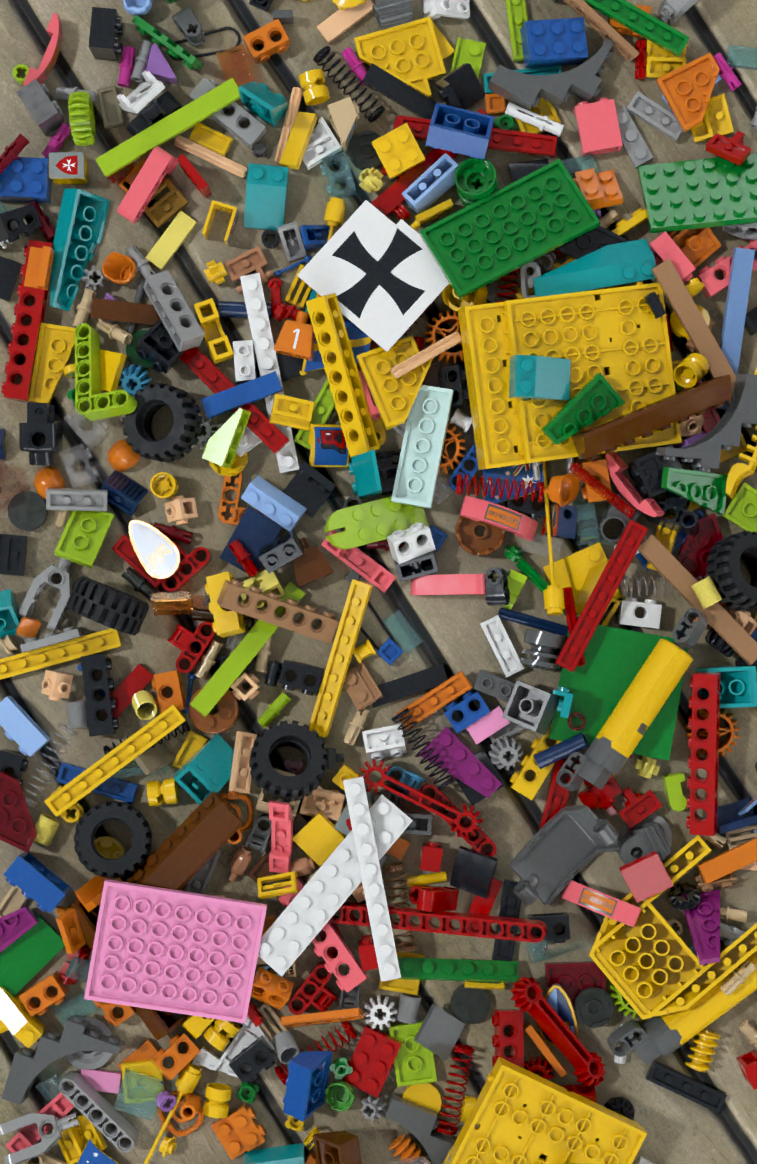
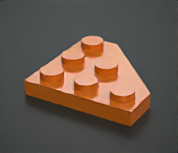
[656,52,719,132]

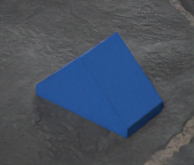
[300,225,330,251]

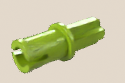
[257,691,292,728]

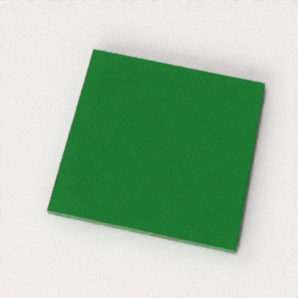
[549,625,688,760]

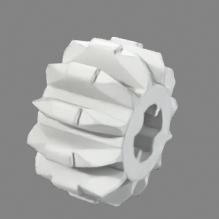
[363,995,397,1030]

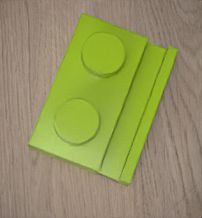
[450,37,486,78]

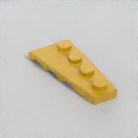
[28,323,76,405]

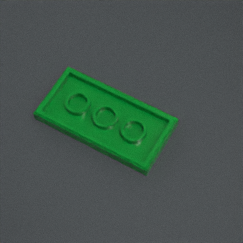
[0,915,64,997]

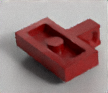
[705,131,751,166]
[578,775,622,817]
[618,786,663,829]

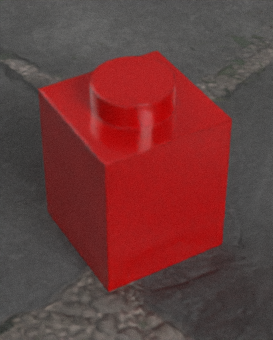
[419,841,443,873]

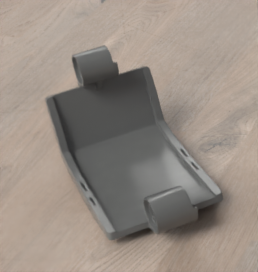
[509,805,622,907]

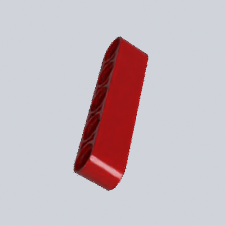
[420,783,497,857]

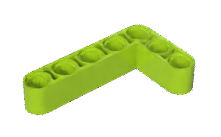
[75,323,137,421]

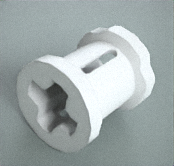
[449,408,472,433]

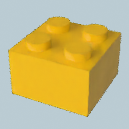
[371,123,426,180]

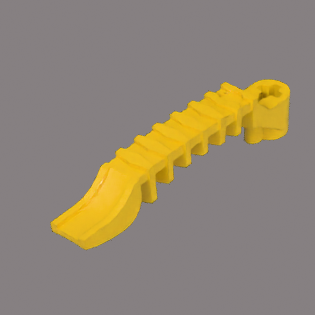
[726,367,757,499]

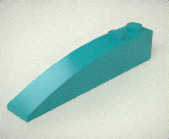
[50,188,110,311]
[533,239,656,297]

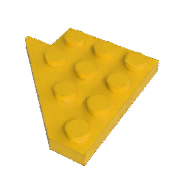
[354,16,446,97]
[356,336,434,430]

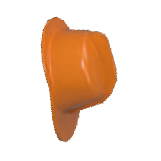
[543,471,580,507]

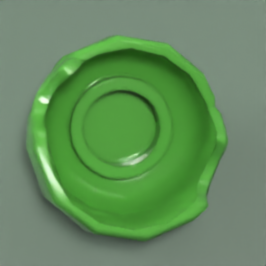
[324,1080,355,1112]

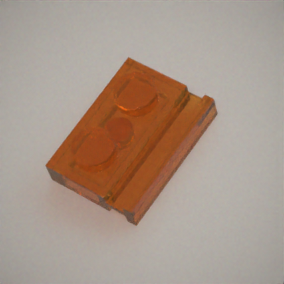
[216,44,256,88]
[151,591,194,616]

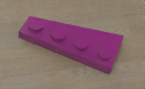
[420,727,503,798]
[681,889,720,965]
[0,905,39,953]

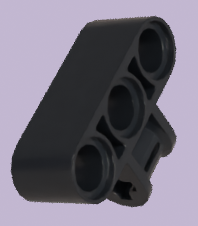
[126,91,182,136]
[644,491,700,535]

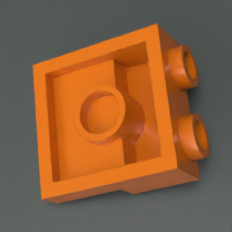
[572,168,623,210]
[667,227,722,268]
[211,1103,267,1160]

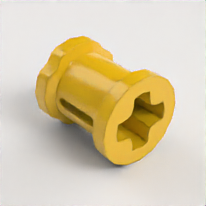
[353,639,376,664]

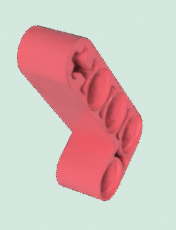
[117,146,178,224]
[410,574,490,595]

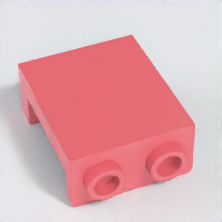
[573,98,623,158]

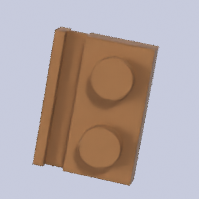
[343,662,384,712]

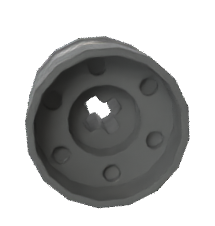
[520,629,567,671]

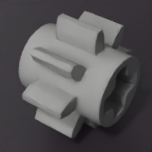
[81,265,106,291]
[360,1095,386,1122]

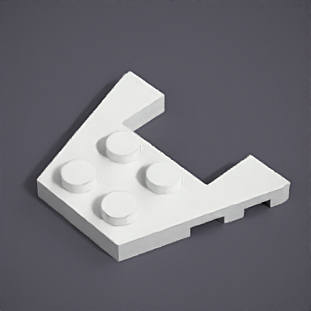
[192,1015,275,1078]

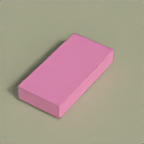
[466,706,510,744]
[81,1069,122,1094]

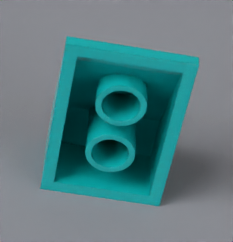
[238,81,288,128]
[244,163,290,231]
[509,355,571,400]
[348,450,382,498]
[695,666,757,709]

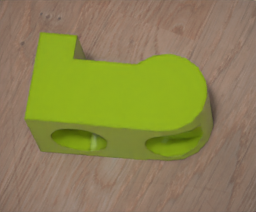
[501,569,527,610]
[662,772,687,812]

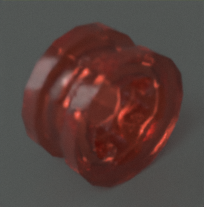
[567,712,586,731]

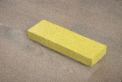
[145,210,197,271]

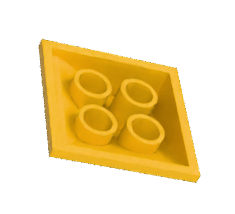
[543,542,621,618]

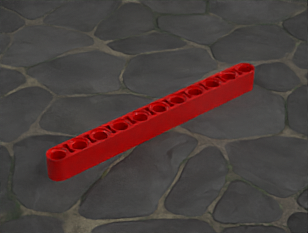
[329,902,547,943]

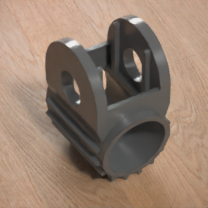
[372,0,414,30]
[597,492,641,544]
[617,822,672,865]

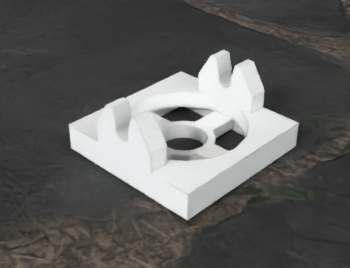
[117,70,165,114]

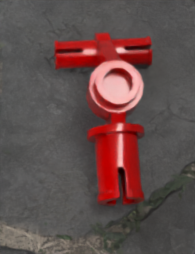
[268,278,310,324]

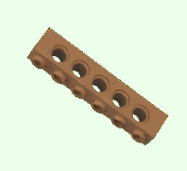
[217,579,339,644]

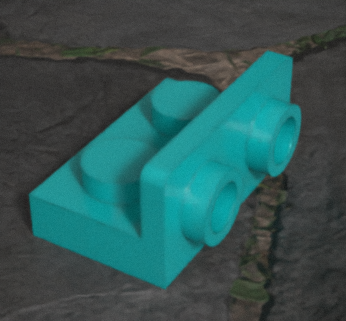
[552,686,573,718]

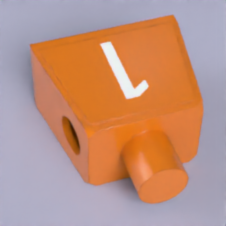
[274,311,315,361]

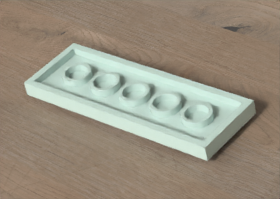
[391,385,454,508]

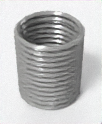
[66,700,88,728]
[396,993,422,1024]
[273,1031,300,1064]

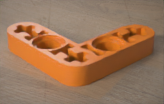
[218,471,262,525]

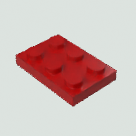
[342,1025,403,1098]

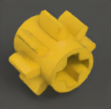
[203,260,228,286]

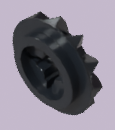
[668,882,701,910]
[604,1097,635,1120]

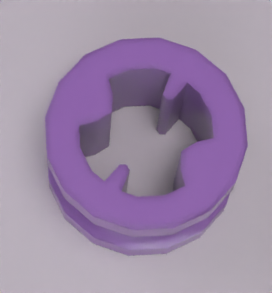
[156,1090,176,1112]

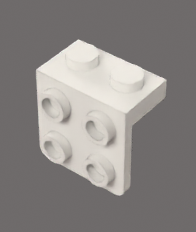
[423,0,470,21]

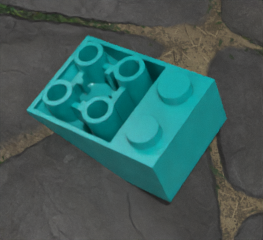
[174,734,234,805]

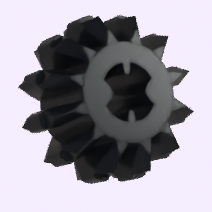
[705,628,736,657]

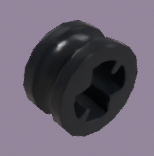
[261,229,280,249]

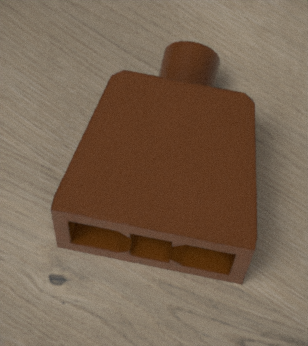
[292,537,334,587]

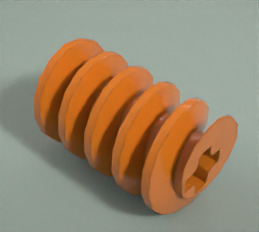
[388,1133,431,1164]

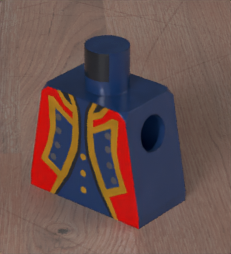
[541,503,577,539]

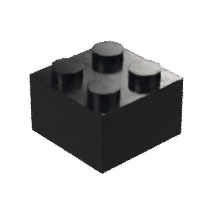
[89,7,125,61]

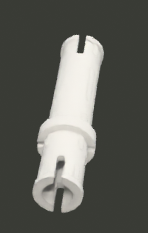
[505,102,564,137]

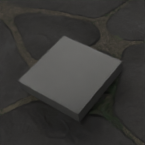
[414,1004,465,1061]

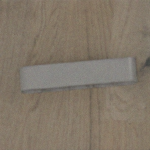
[59,1071,138,1153]

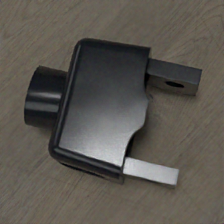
[19,403,63,466]

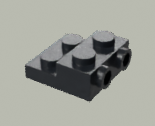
[135,319,187,374]

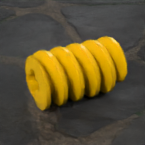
[685,1028,721,1073]

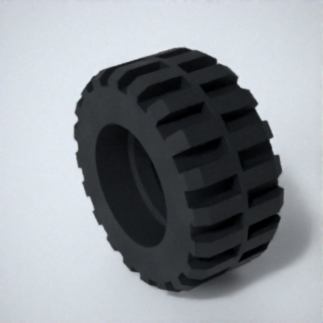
[122,383,202,462]
[706,531,757,611]
[67,576,149,636]
[249,720,328,802]
[74,801,152,878]

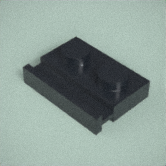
[0,534,28,576]

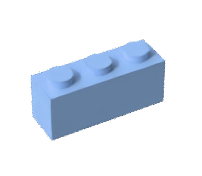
[401,153,459,214]
[241,475,307,532]
[0,696,51,757]

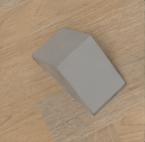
[277,221,307,262]

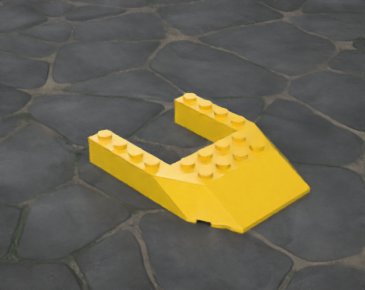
[589,835,757,1020]

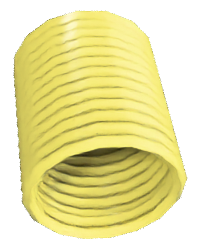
[691,576,722,609]
[132,690,158,721]
[34,813,60,846]

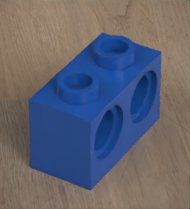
[443,690,491,733]

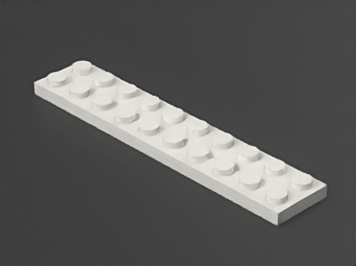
[258,794,413,976]

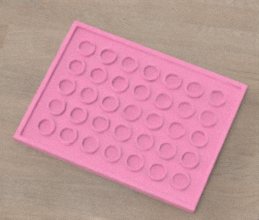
[84,879,267,1023]

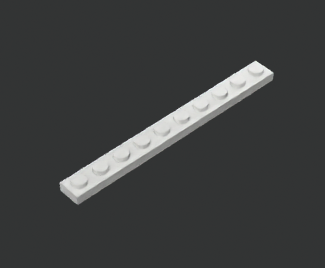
[240,273,299,473]
[343,776,401,982]

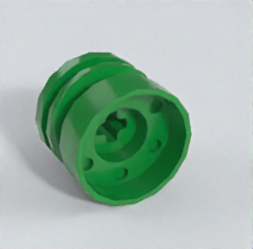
[455,158,500,207]

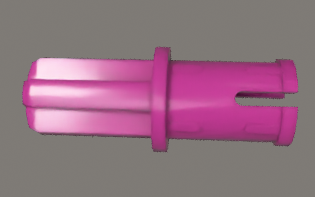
[117,46,135,88]
[342,47,367,86]
[713,53,742,92]
[41,122,71,159]

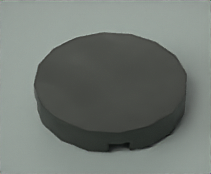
[348,131,382,171]
[8,491,48,531]
[450,984,490,1024]
[573,986,614,1028]

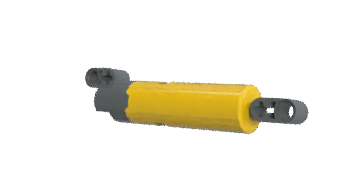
[556,608,708,792]
[607,951,757,1065]

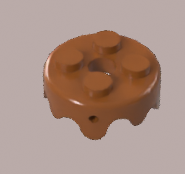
[455,516,505,556]
[189,686,240,734]

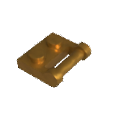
[144,176,189,229]

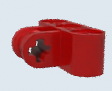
[162,542,212,592]
[167,622,216,673]
[409,886,459,912]
[288,961,339,1015]

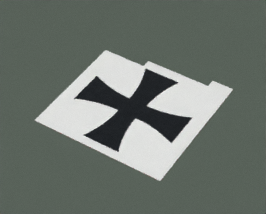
[297,200,449,352]

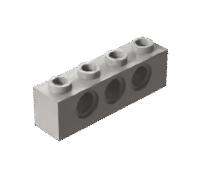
[189,77,267,150]
[143,270,204,352]

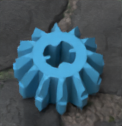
[118,364,152,397]

